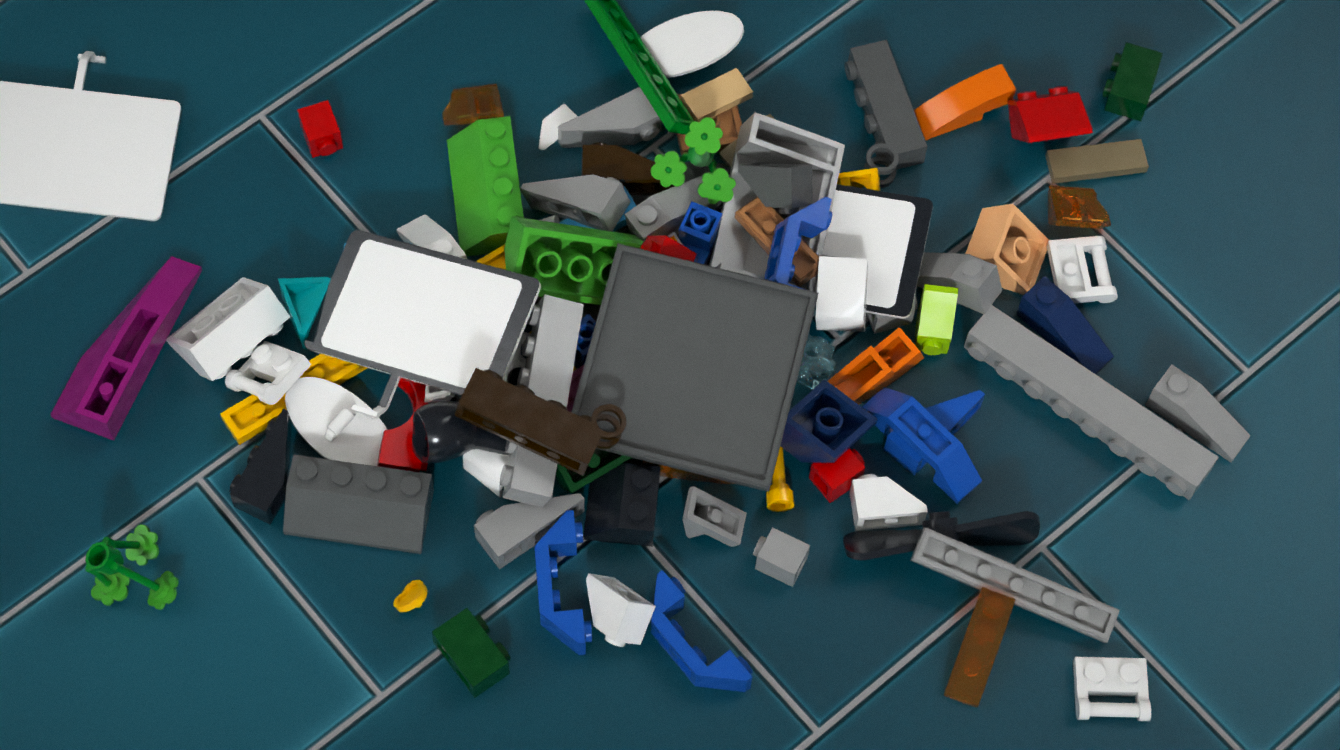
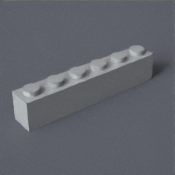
[499,294,584,507]

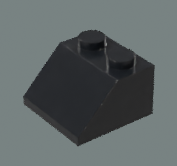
[584,463,661,547]

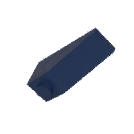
[1016,276,1114,374]

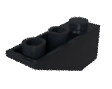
[229,409,292,525]

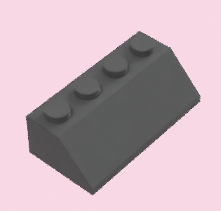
[283,455,434,554]

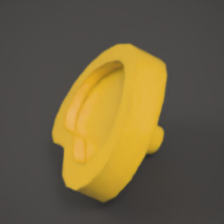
[393,580,428,612]

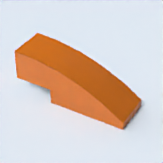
[914,64,1016,140]
[828,327,924,405]

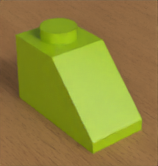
[914,284,958,355]

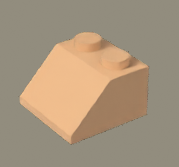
[965,204,1049,295]

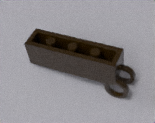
[455,368,627,476]

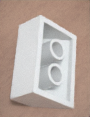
[166,277,290,381]

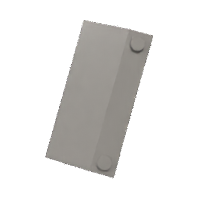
[709,112,845,292]

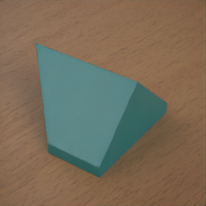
[278,277,331,350]

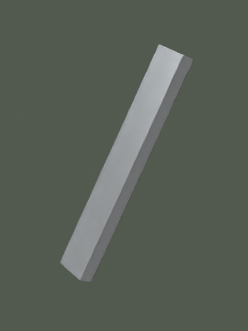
[910,527,1120,643]

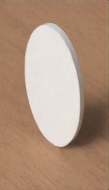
[640,11,744,78]
[285,377,387,466]

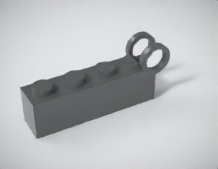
[845,40,927,188]

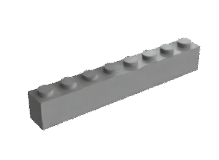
[964,305,1219,500]

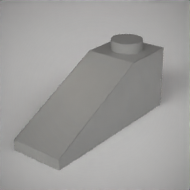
[558,87,662,148]
[520,174,631,231]
[625,176,723,241]
[917,252,1002,314]
[1145,364,1251,463]
[474,493,585,569]

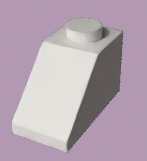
[850,474,928,531]
[586,573,656,647]

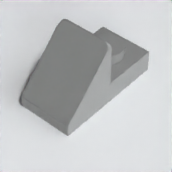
[682,486,747,547]

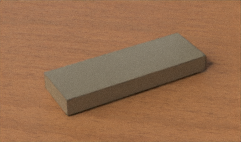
[1045,139,1149,184]

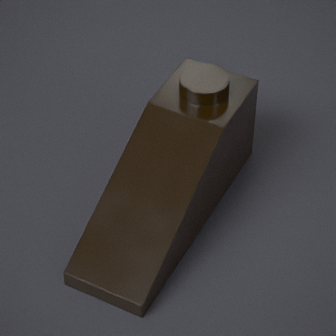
[582,142,674,196]

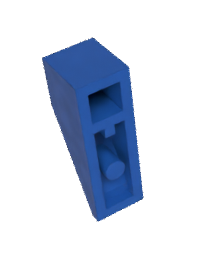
[884,390,985,476]

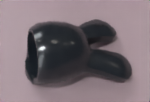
[412,400,510,463]

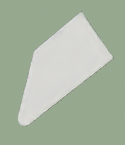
[539,104,578,150]

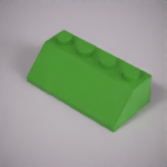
[447,116,524,256]
[504,216,644,305]

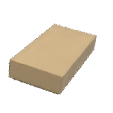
[681,68,753,123]

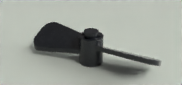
[843,511,1040,560]

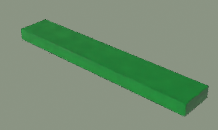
[584,0,694,134]

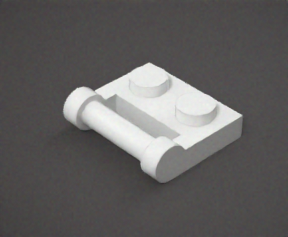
[1046,236,1118,304]
[225,341,311,405]
[1073,657,1151,721]

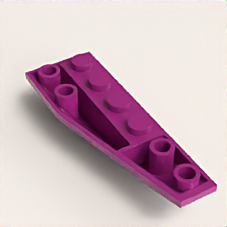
[50,256,202,441]

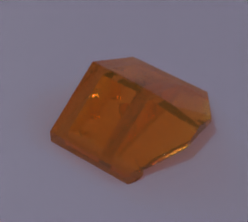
[442,83,504,125]
[1048,185,1111,229]

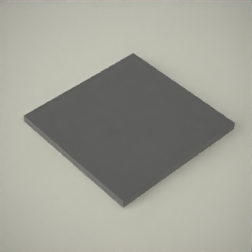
[572,243,819,492]

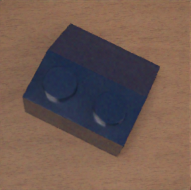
[780,379,878,463]

